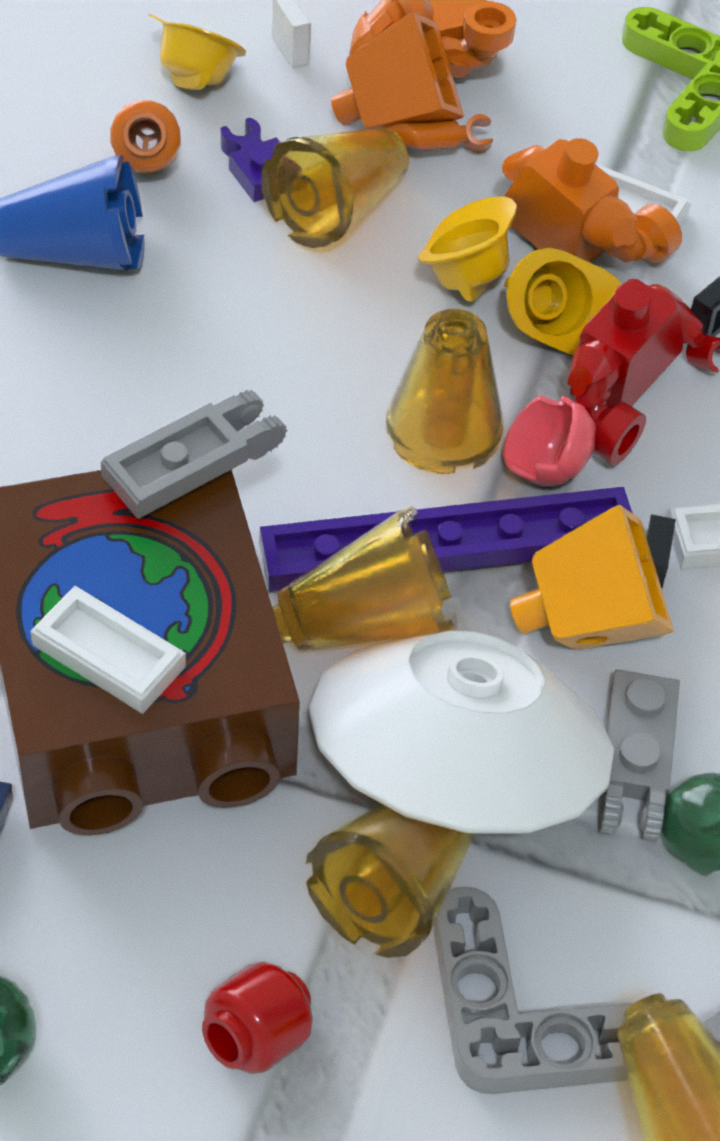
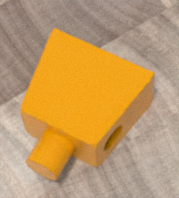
[510,505,674,650]

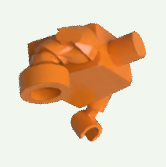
[331,0,494,152]
[430,0,517,78]
[502,138,682,263]

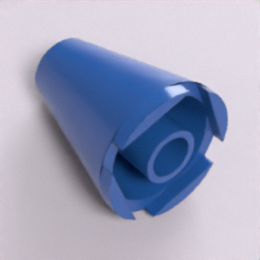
[0,155,145,271]

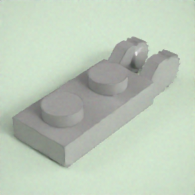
[100,390,288,519]
[600,669,680,842]

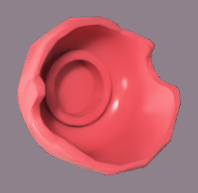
[503,396,596,487]

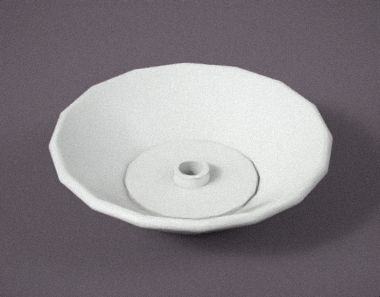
[308,631,614,834]

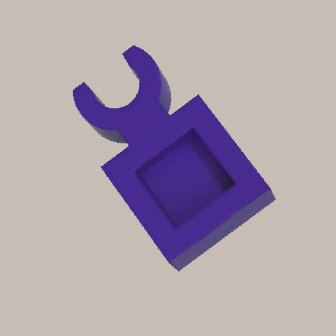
[220,117,302,202]

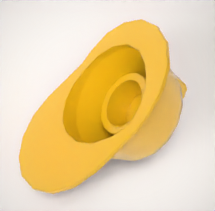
[148,14,246,90]
[417,196,517,302]
[504,247,621,355]

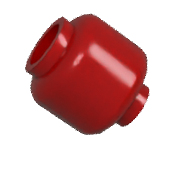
[202,961,313,1074]

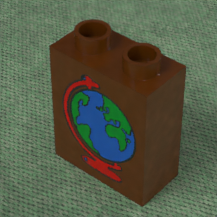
[0,470,300,835]

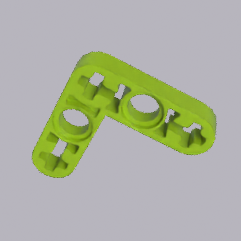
[622,7,720,151]

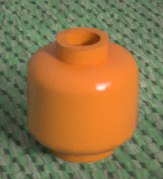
[110,100,181,174]

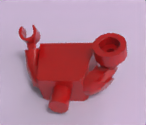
[567,279,720,466]

